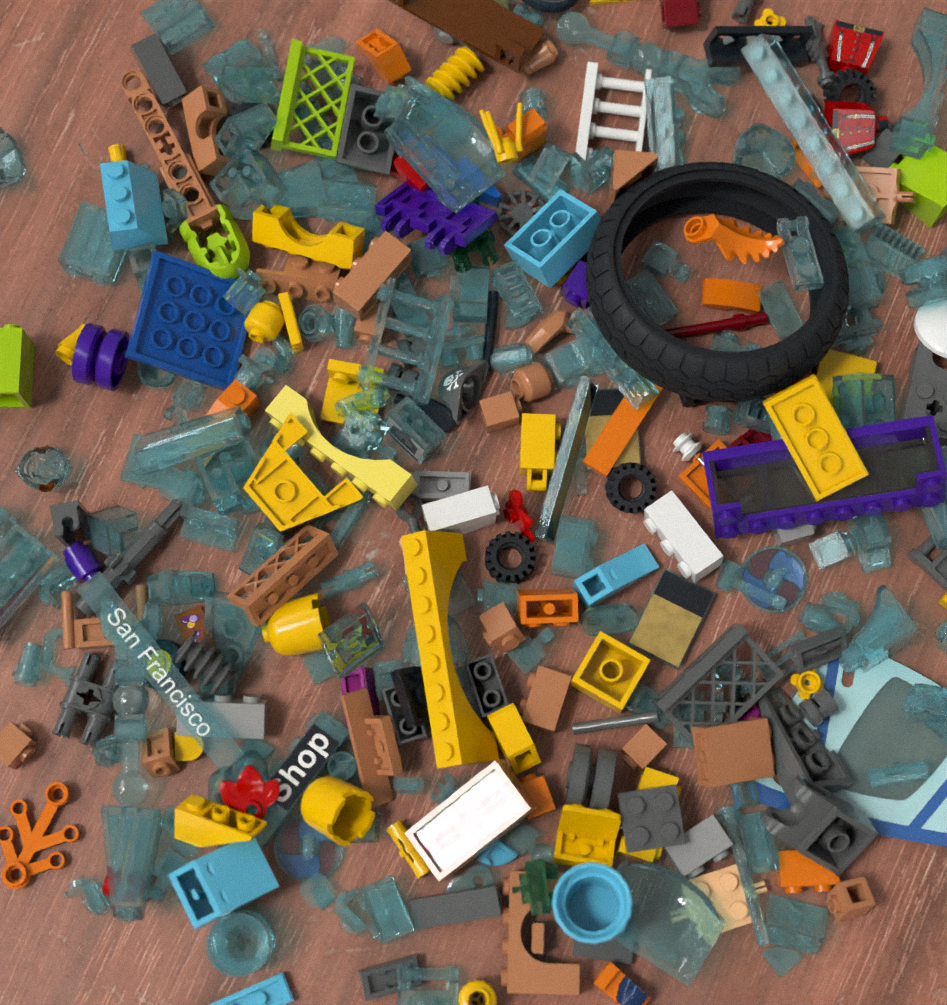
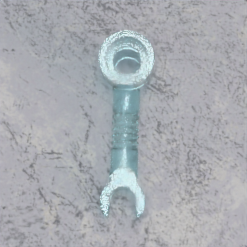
[714,559,787,611]

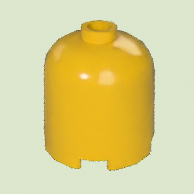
[262,592,331,656]
[300,776,375,847]

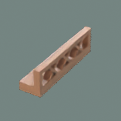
[227,524,339,627]

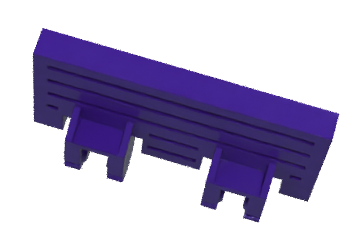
[375,183,497,255]

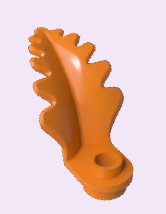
[683,214,785,264]

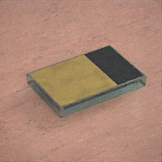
[580,388,642,473]
[627,568,716,670]

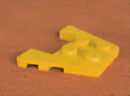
[243,412,363,532]

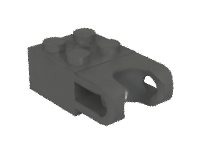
[898,341,947,449]
[760,774,878,876]

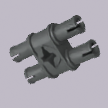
[52,652,128,748]

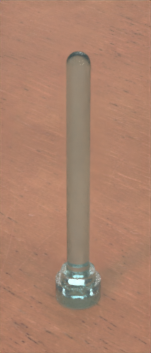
[716,804,769,947]

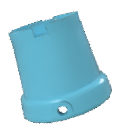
[552,862,633,944]

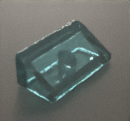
[756,279,803,340]

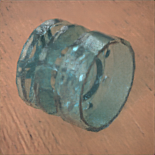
[207,909,276,977]

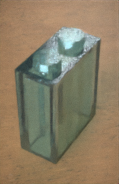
[58,202,129,286]

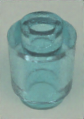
[490,342,534,375]

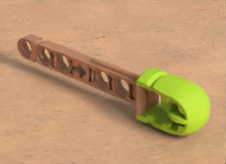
[121,70,250,280]

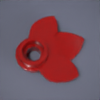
[503,489,535,541]
[220,764,280,820]

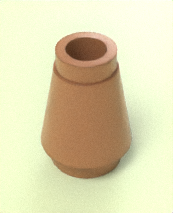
[521,38,559,76]

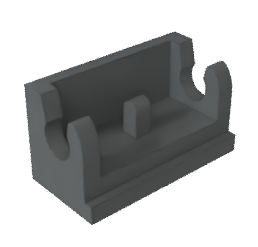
[50,500,90,548]

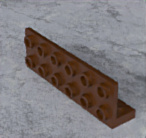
[388,0,545,73]

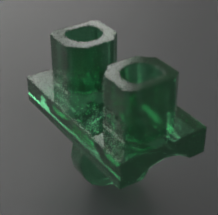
[512,858,559,916]

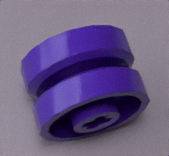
[72,323,130,392]

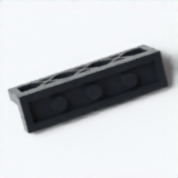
[703,26,814,67]

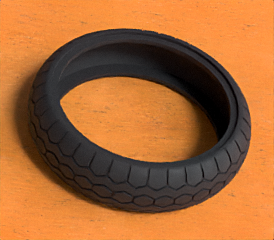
[586,162,849,402]

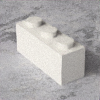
[643,490,723,583]

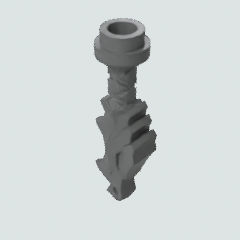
[804,16,837,90]

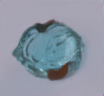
[14,445,72,492]

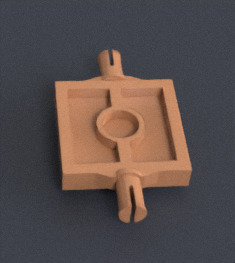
[823,166,916,225]

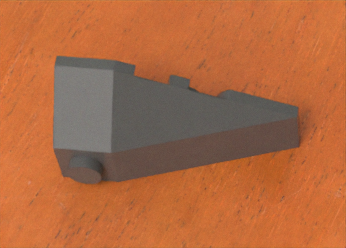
[758,687,853,806]

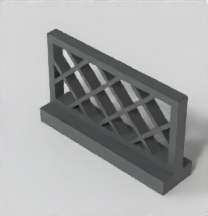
[651,623,784,747]

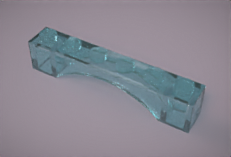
[889,7,947,160]

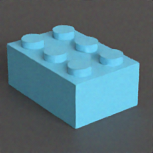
[504,189,601,288]

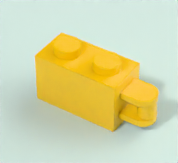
[520,413,561,491]

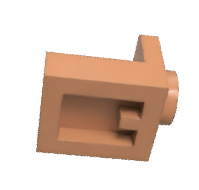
[141,727,180,778]

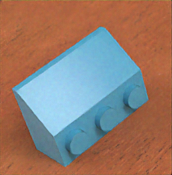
[100,160,168,251]

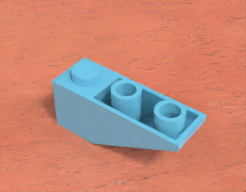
[572,543,659,611]

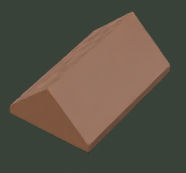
[607,150,658,210]

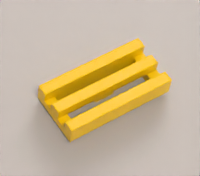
[278,292,304,353]

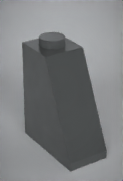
[130,33,187,107]

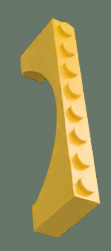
[401,530,499,769]

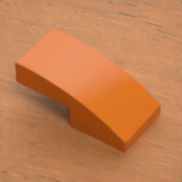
[701,278,762,314]

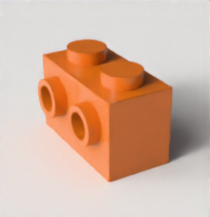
[517,588,578,627]

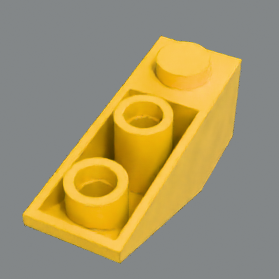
[174,794,267,847]

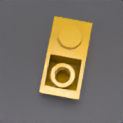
[487,703,541,775]

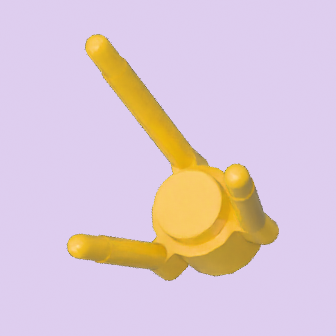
[479,102,523,164]

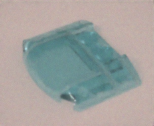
[384,94,506,213]
[611,860,726,987]

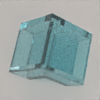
[87,505,138,556]

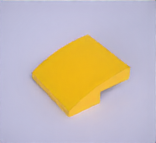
[815,349,877,416]

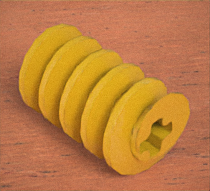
[425,46,484,103]

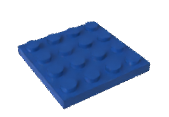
[125,250,258,391]

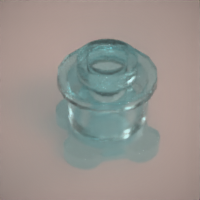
[520,87,547,120]

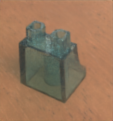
[838,584,918,675]

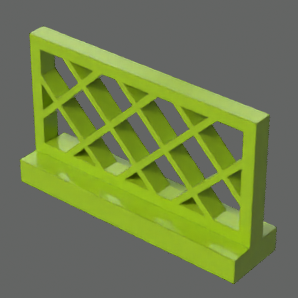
[271,39,355,160]

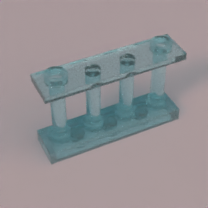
[356,277,455,406]

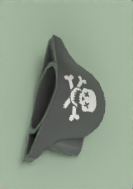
[438,360,490,425]

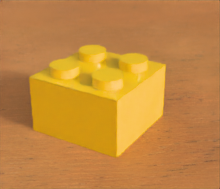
[570,631,650,714]

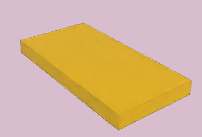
[762,374,869,501]

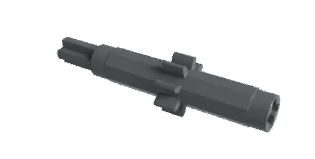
[75,500,185,618]

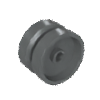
[565,743,617,810]

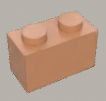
[518,666,572,734]

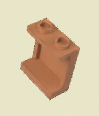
[692,716,775,787]

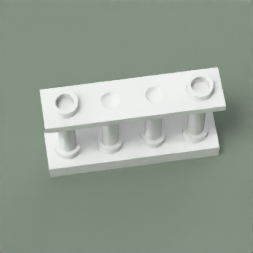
[573,62,655,173]

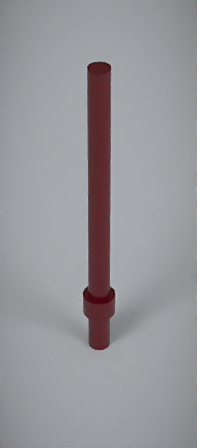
[603,312,768,351]

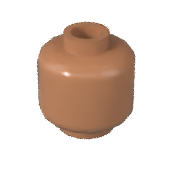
[511,362,554,402]

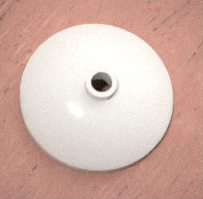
[914,297,947,358]

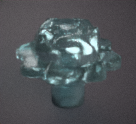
[91,734,126,768]

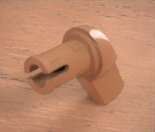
[525,309,591,353]

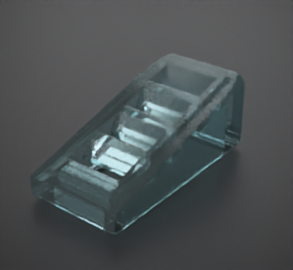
[491,260,542,321]
[733,398,781,437]

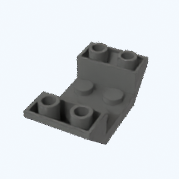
[381,653,509,745]

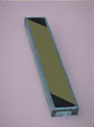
[535,376,598,544]

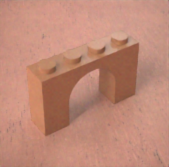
[501,871,580,995]

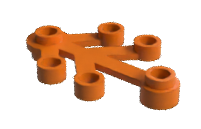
[0,782,81,890]

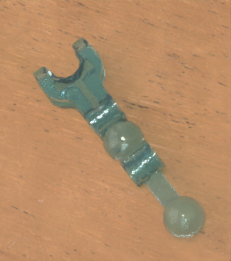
[556,11,741,118]
[100,600,162,808]

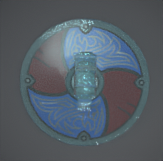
[739,546,808,613]
[274,814,344,883]

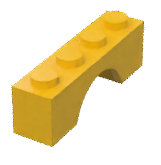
[252,201,365,269]

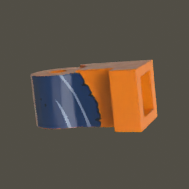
[592,961,651,1005]

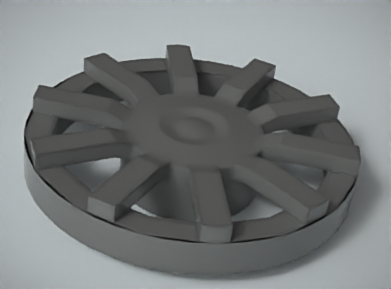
[497,189,545,237]

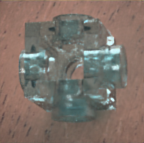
[340,409,390,451]

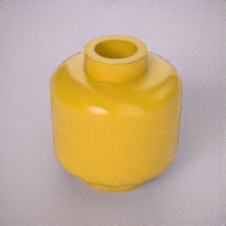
[244,301,285,343]
[458,980,497,1005]

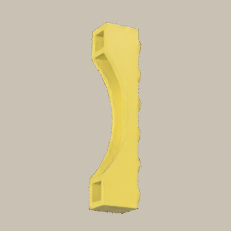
[265,385,418,511]

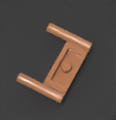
[61,585,150,650]

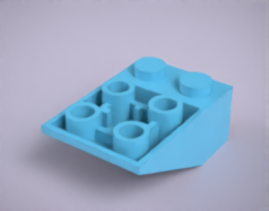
[168,837,280,929]

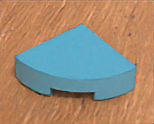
[477,840,518,866]

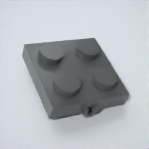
[617,784,686,853]

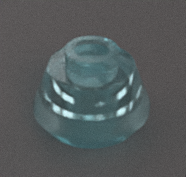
[298,304,334,342]

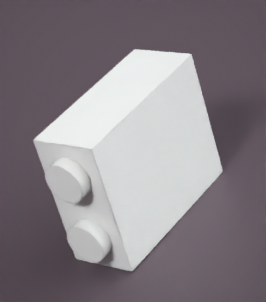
[422,485,500,534]

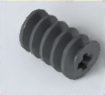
[175,631,239,695]

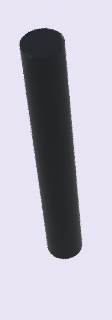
[482,291,499,372]

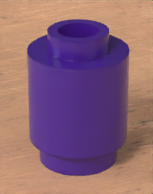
[63,541,103,584]

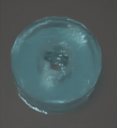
[898,255,947,308]

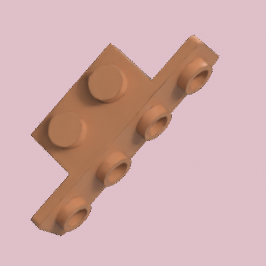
[255,255,342,304]
[341,688,403,808]

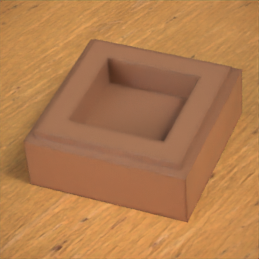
[531,923,544,954]

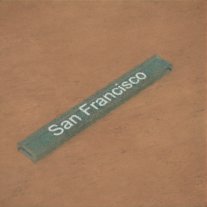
[76,571,245,773]

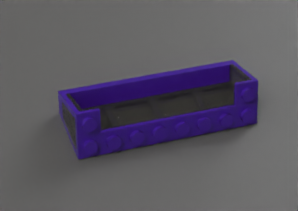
[702,415,947,539]

